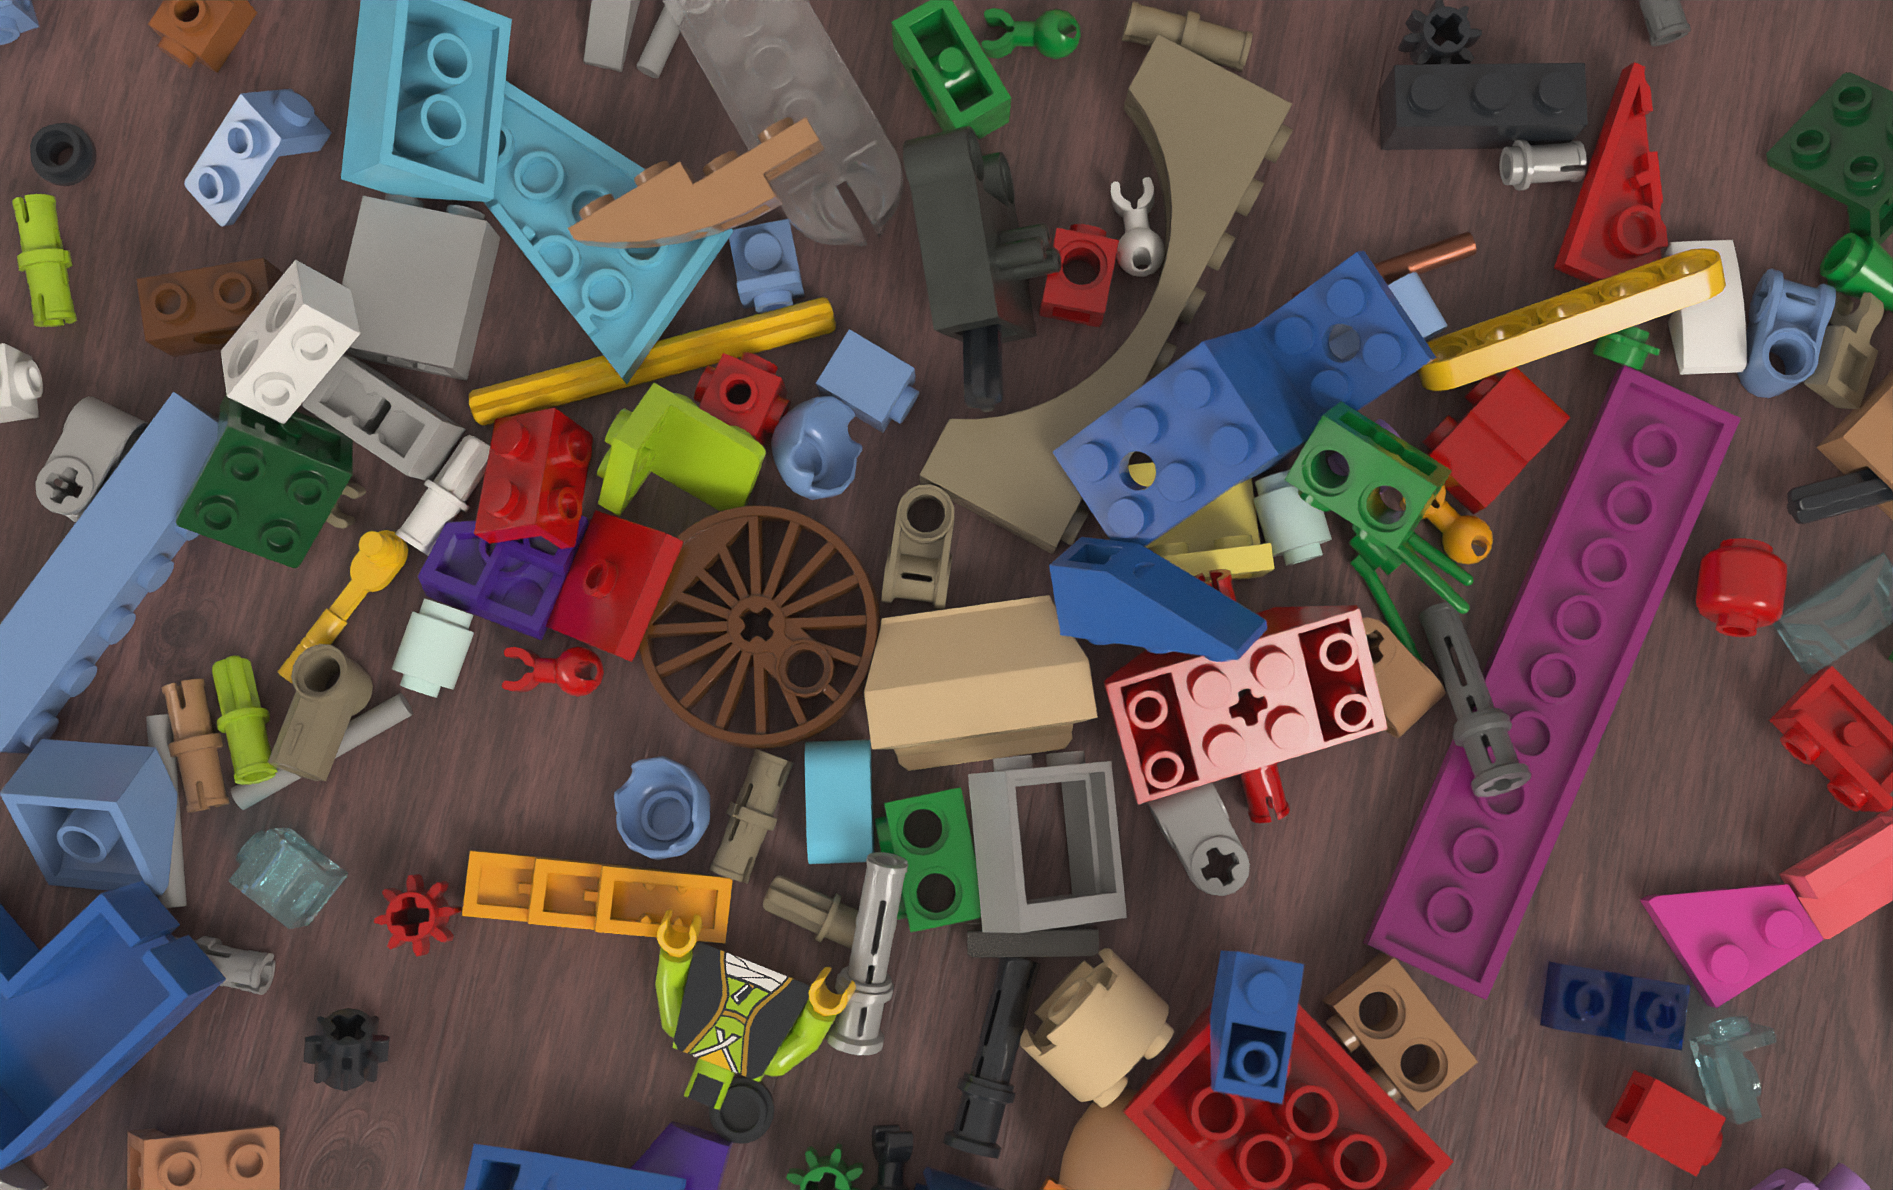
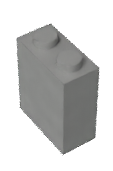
[342,193,500,381]

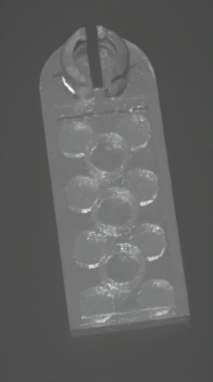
[663,0,904,247]

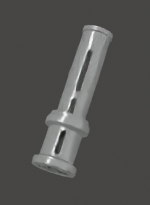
[826,852,908,1055]

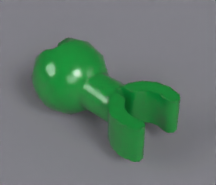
[981,8,1081,59]

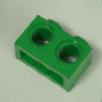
[1284,401,1452,551]
[875,787,981,933]

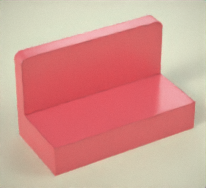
[1779,810,1893,939]

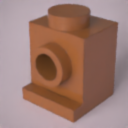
[148,0,258,73]

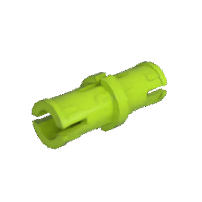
[12,194,77,327]

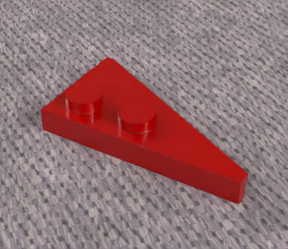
[1554,62,1668,284]

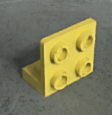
[1128,462,1275,583]

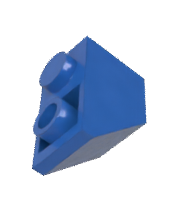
[1210,950,1304,1104]

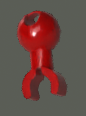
[502,646,604,697]

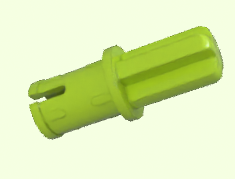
[212,656,278,785]

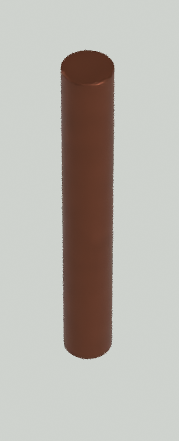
[1291,231,1476,299]

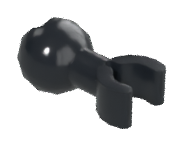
[870,1124,913,1190]

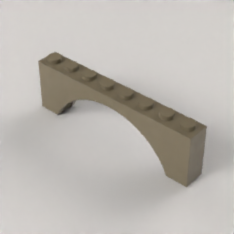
[919,34,1293,555]

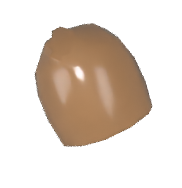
[1058,1088,1175,1190]

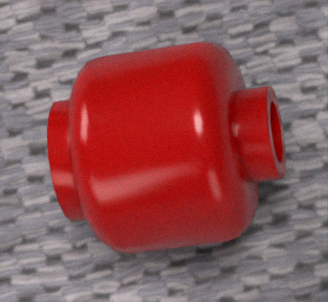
[1696,538,1787,637]

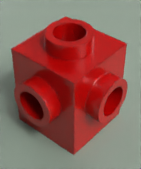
[694,352,791,447]

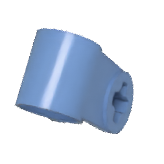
[1737,269,1836,398]

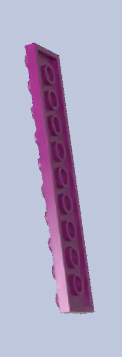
[1363,365,1741,1000]

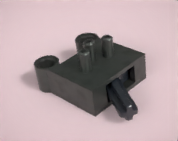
[903,126,1062,412]

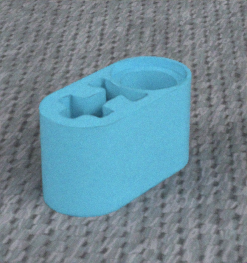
[805,740,874,864]

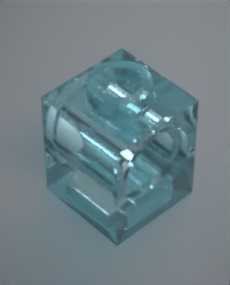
[228,828,349,929]

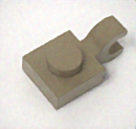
[1804,292,1884,409]

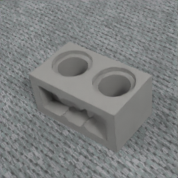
[301,354,466,481]

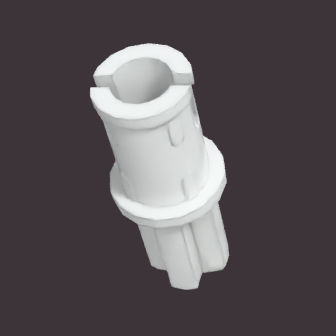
[395,435,490,556]

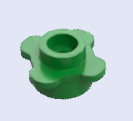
[1593,326,1661,371]

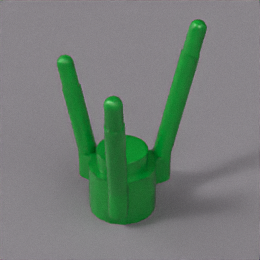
[1349,532,1474,664]

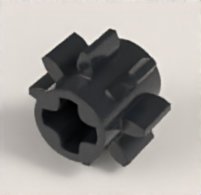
[1398,0,1482,65]
[304,1008,390,1091]

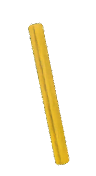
[468,297,836,425]

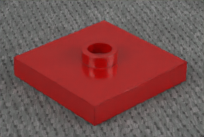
[546,510,683,662]

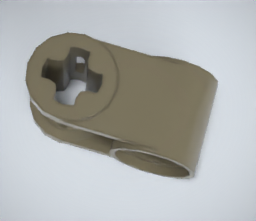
[881,484,955,610]

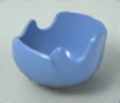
[771,396,863,500]
[614,756,710,860]

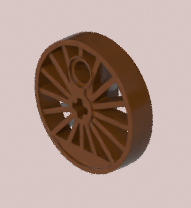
[639,506,881,749]

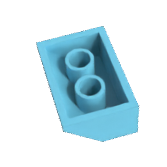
[341,0,512,202]

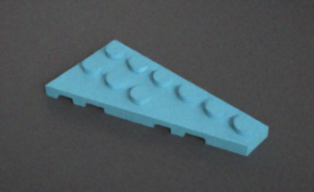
[484,81,733,385]

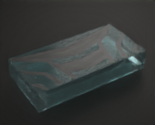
[1773,552,1893,674]

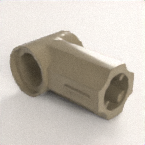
[268,644,373,781]

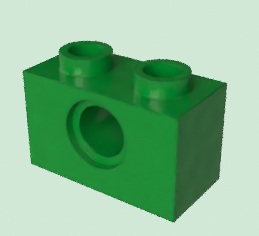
[891,0,1011,140]

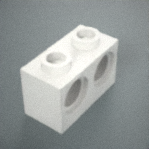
[221,260,360,424]

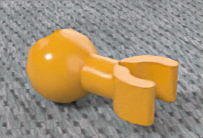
[1399,485,1493,564]

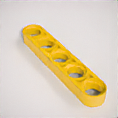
[1418,248,1726,391]

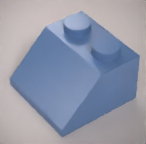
[0,739,178,895]

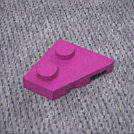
[1640,883,1824,1008]

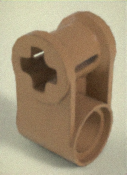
[1362,617,1446,738]

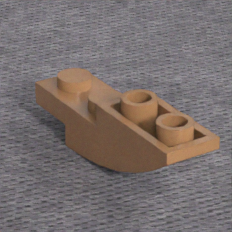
[568,117,825,249]

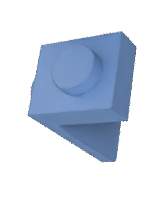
[184,89,332,226]

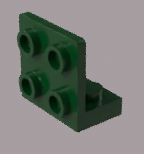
[1766,72,1893,245]
[176,394,353,568]

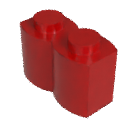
[1422,367,1571,515]

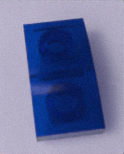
[1540,961,1691,1050]

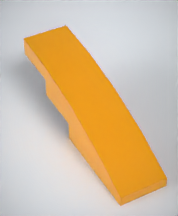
[462,850,733,943]

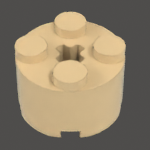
[1020,948,1174,1108]

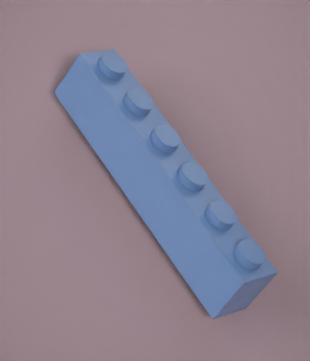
[0,392,219,754]

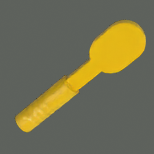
[277,530,408,684]

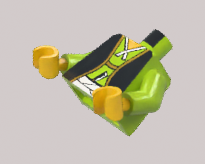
[655,909,856,1110]

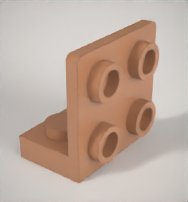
[127,1125,280,1190]

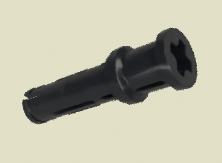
[943,953,1041,1159]

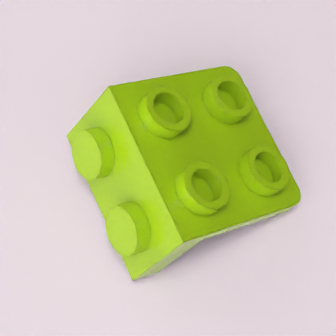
[597,383,766,516]

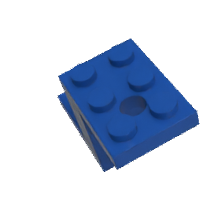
[1053,250,1437,547]

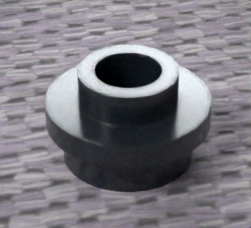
[30,123,96,186]

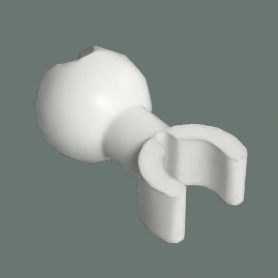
[1111,177,1165,277]

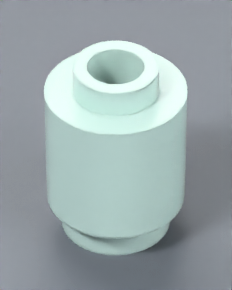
[1253,470,1332,566]
[392,598,474,698]

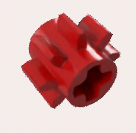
[374,874,462,957]

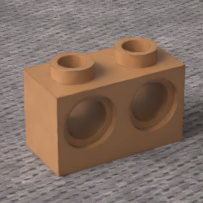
[1322,952,1478,1112]

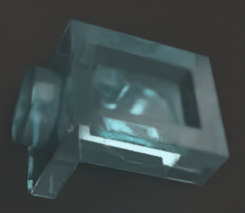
[1689,1016,1778,1125]

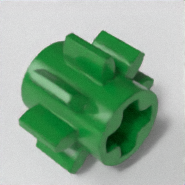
[786,1144,864,1190]

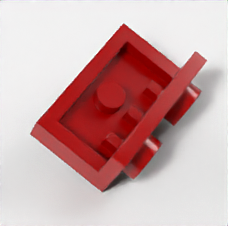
[474,408,593,549]
[1769,666,1893,812]

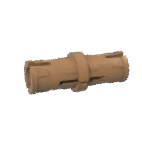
[161,679,230,813]

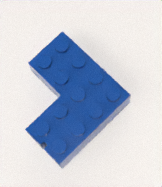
[0,880,226,1170]

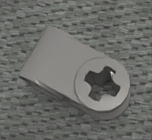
[35,396,150,522]
[1147,783,1250,896]

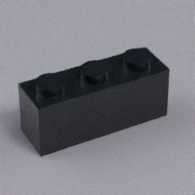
[1379,63,1588,150]

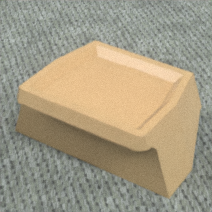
[864,595,1098,771]

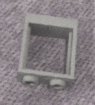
[968,751,1127,933]

